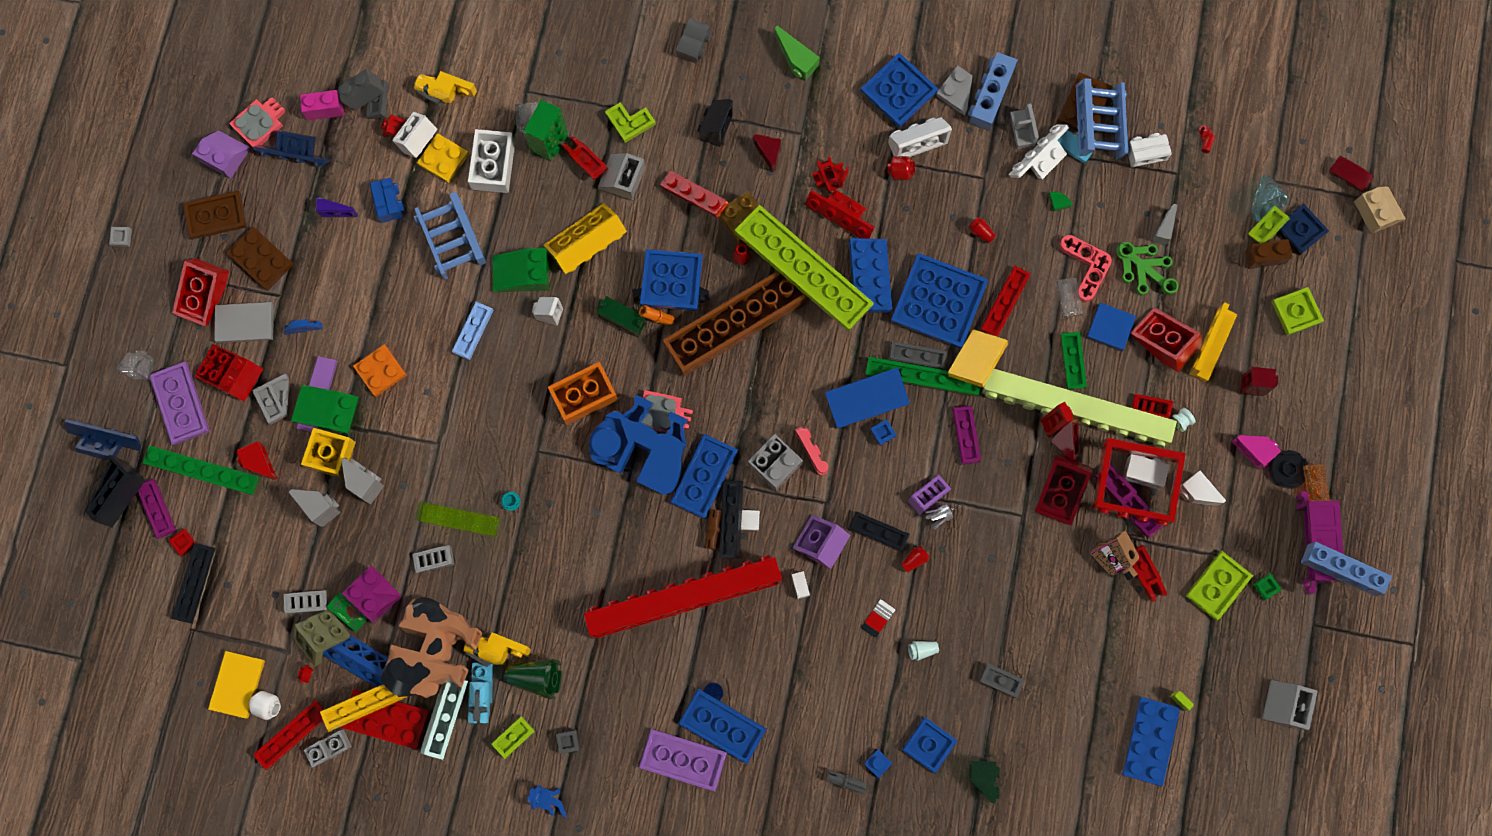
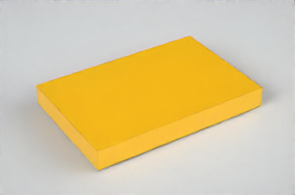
[948,330,1008,387]
[208,651,265,719]

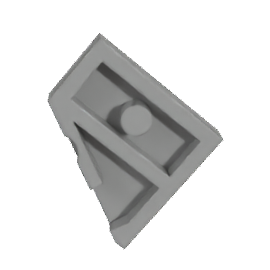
[936,66,972,116]
[252,373,289,425]

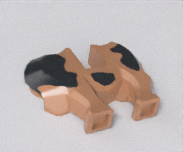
[381,597,482,698]

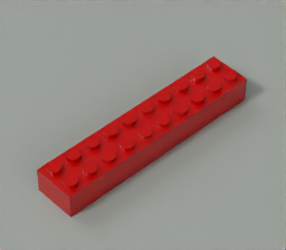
[583,555,782,639]

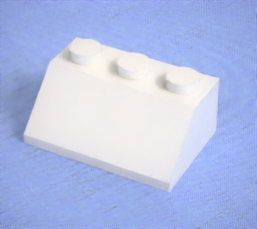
[888,117,952,157]

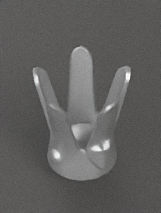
[925,505,955,529]

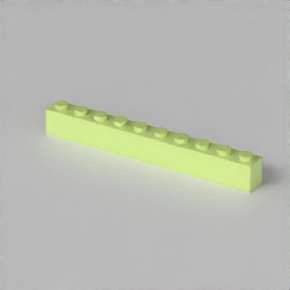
[981,369,1177,448]

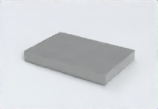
[215,302,274,343]

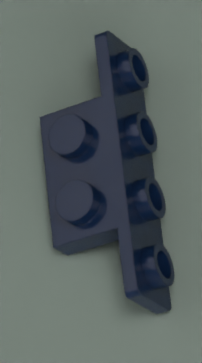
[254,130,331,166]
[64,419,142,460]

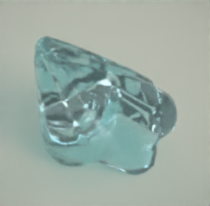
[1251,175,1289,222]

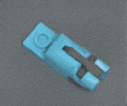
[468,663,493,723]

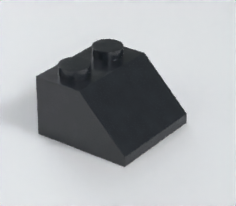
[697,99,734,147]

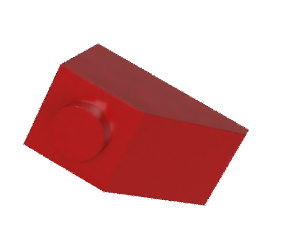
[237,441,277,480]

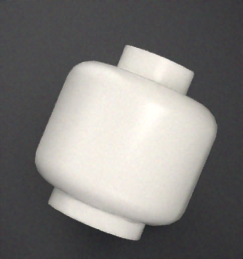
[249,691,281,720]

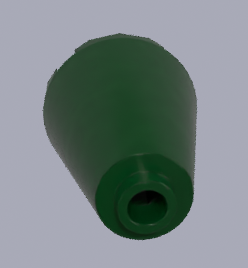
[504,659,562,699]

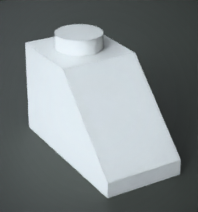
[532,297,563,326]
[1179,471,1226,506]

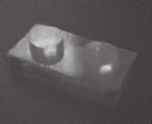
[1056,278,1083,318]

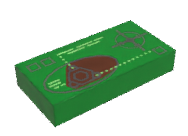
[327,592,368,632]

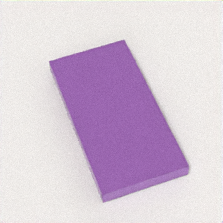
[149,362,210,445]
[639,729,727,792]

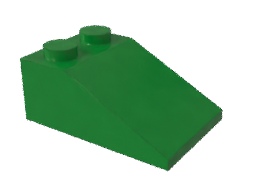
[493,248,550,293]
[291,385,359,437]

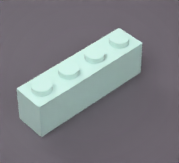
[420,680,468,760]

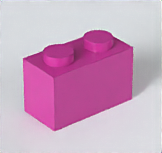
[300,90,344,120]

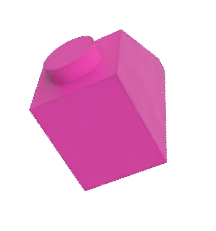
[1231,435,1281,469]

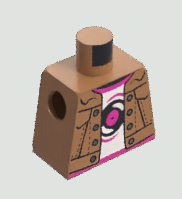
[1090,530,1139,580]

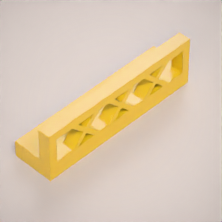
[1189,302,1238,382]

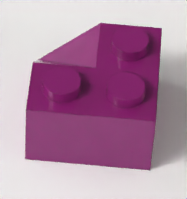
[342,566,402,625]

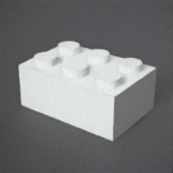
[468,129,515,193]

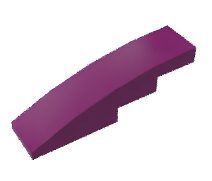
[1095,465,1163,539]

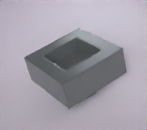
[556,730,580,754]

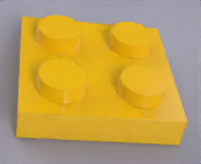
[417,133,469,183]

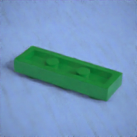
[1060,332,1087,390]

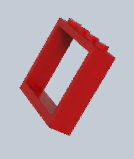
[1092,438,1186,526]

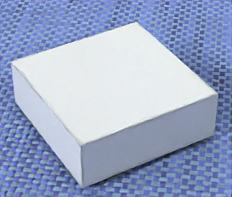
[741,510,760,531]

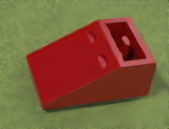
[194,344,263,402]

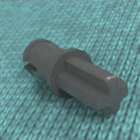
[826,769,867,794]

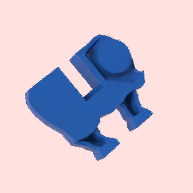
[589,395,688,495]

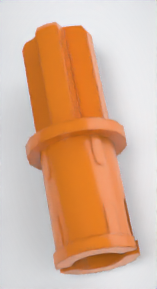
[639,305,674,326]

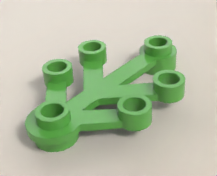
[1116,242,1179,296]

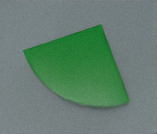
[1048,192,1072,212]

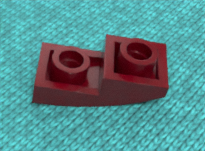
[1329,156,1374,192]

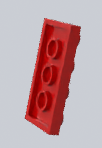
[340,689,430,750]

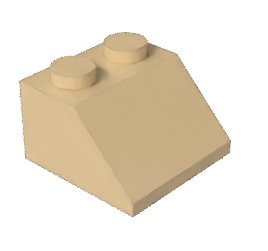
[1354,187,1406,234]

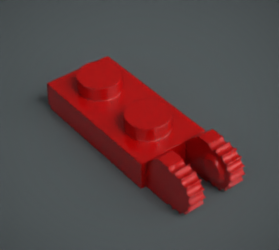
[561,136,608,180]
[1132,545,1167,602]

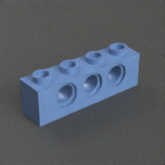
[968,52,1018,131]
[1301,542,1392,597]

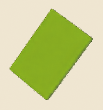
[1185,551,1253,621]

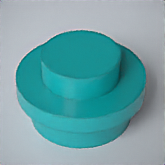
[501,492,521,511]

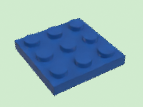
[860,53,938,128]
[640,249,703,311]

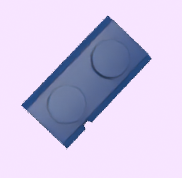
[369,178,404,223]

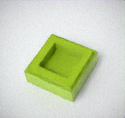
[1170,691,1194,711]

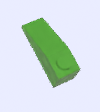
[774,26,820,81]

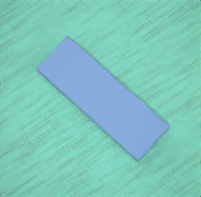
[452,302,494,360]

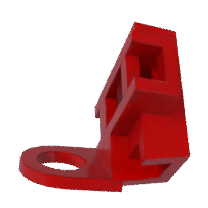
[812,157,850,193]

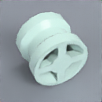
[1171,408,1196,432]

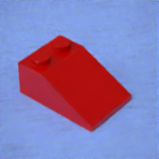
[172,258,230,327]
[1130,307,1202,372]

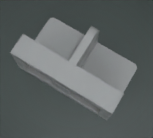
[1010,104,1039,149]

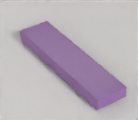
[297,356,338,433]

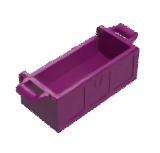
[1296,491,1344,595]

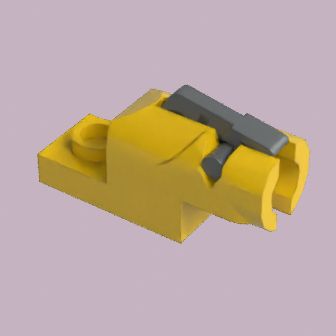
[414,71,477,104]
[464,632,531,667]

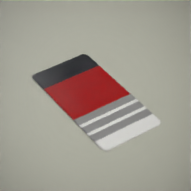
[861,600,895,638]

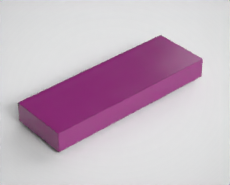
[952,405,981,465]
[138,479,177,539]

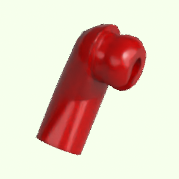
[1198,125,1215,153]

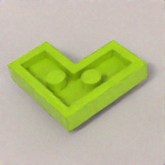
[605,102,656,143]

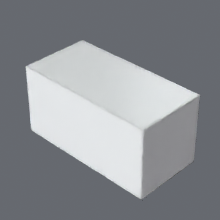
[792,571,810,599]

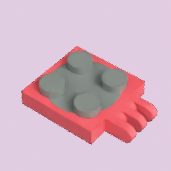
[229,97,286,148]
[643,390,693,434]

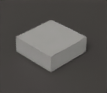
[109,227,132,247]

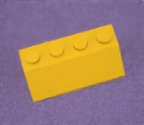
[543,203,627,274]

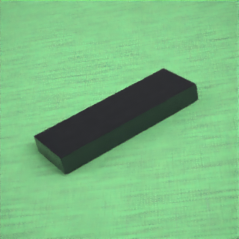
[848,511,910,552]

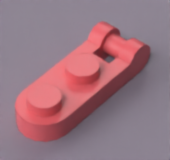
[794,426,828,476]

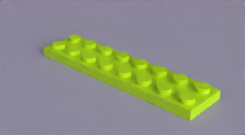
[734,205,874,332]

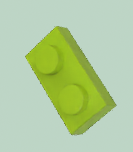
[1248,205,1290,243]
[492,716,535,759]

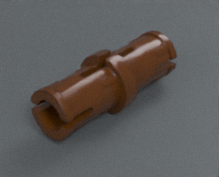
[703,509,722,550]

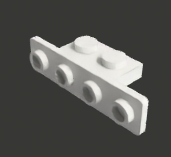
[1009,124,1069,179]

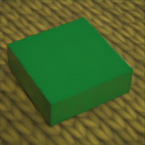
[1253,573,1282,601]

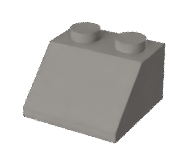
[289,489,341,527]

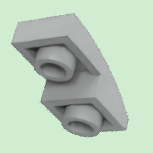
[304,729,352,768]

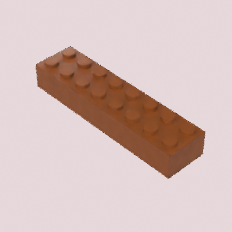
[663,271,811,377]

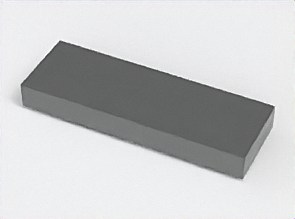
[888,341,948,370]

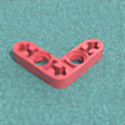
[1059,235,1112,303]

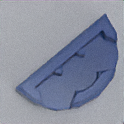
[284,319,322,335]

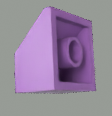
[192,130,251,179]
[793,515,850,569]

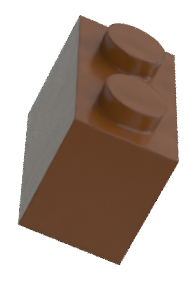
[1245,239,1292,269]

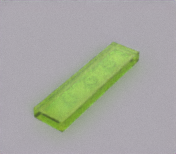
[420,502,500,537]

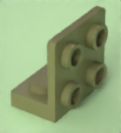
[293,609,350,667]

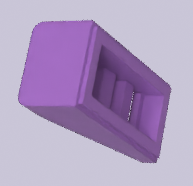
[908,475,951,515]

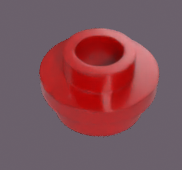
[297,664,313,684]

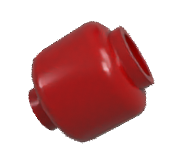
[887,156,915,181]

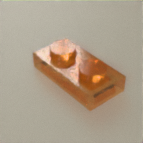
[1303,463,1330,501]

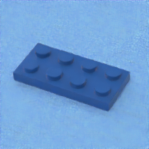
[848,238,892,313]
[1122,697,1180,786]

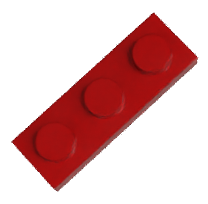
[1040,402,1074,437]

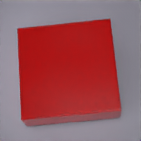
[168,528,197,556]

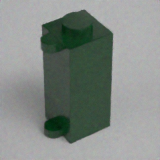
[596,296,647,337]

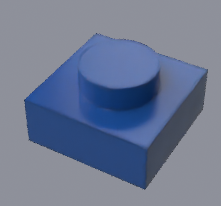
[870,419,897,446]
[864,749,893,778]

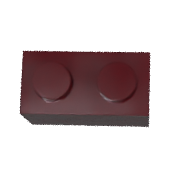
[1240,367,1278,396]

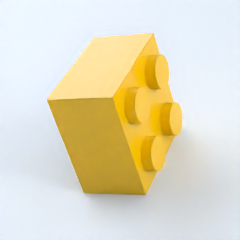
[301,428,356,479]

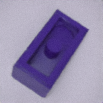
[316,198,358,217]

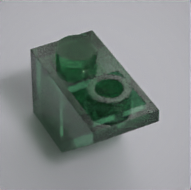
[969,761,1000,803]

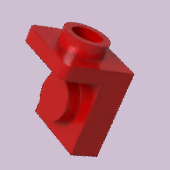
[381,115,407,137]

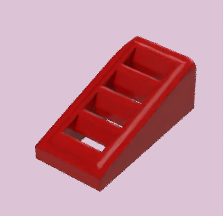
[1132,393,1174,419]

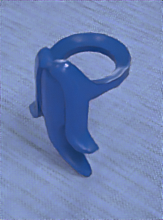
[527,785,567,818]

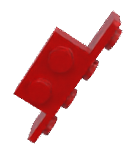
[805,190,875,239]

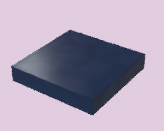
[1278,204,1329,255]

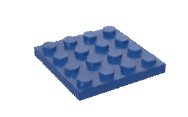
[891,253,988,349]

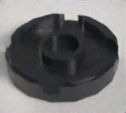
[1269,450,1310,489]

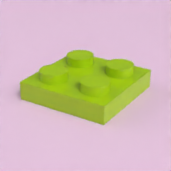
[1272,287,1324,336]

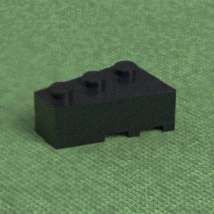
[85,454,146,528]

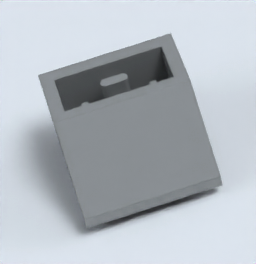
[598,153,645,200]
[748,434,803,491]
[342,458,384,504]
[1262,680,1318,730]

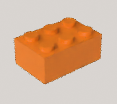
[548,362,618,425]

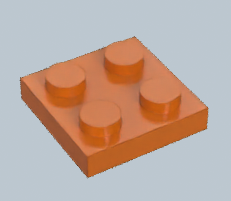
[353,344,407,397]

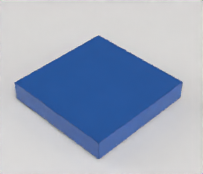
[1087,302,1136,351]
[902,717,958,774]

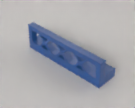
[322,635,388,687]

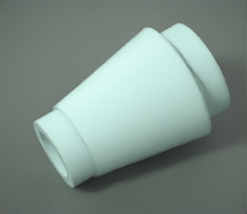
[908,641,939,661]

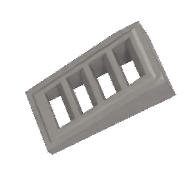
[1152,204,1178,245]
[413,545,455,573]
[284,590,328,615]

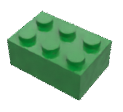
[523,100,568,162]

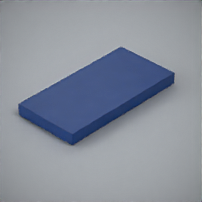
[825,368,910,429]
[670,434,738,519]
[678,688,767,764]

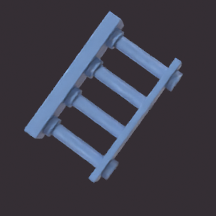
[1076,78,1129,159]
[414,192,487,280]

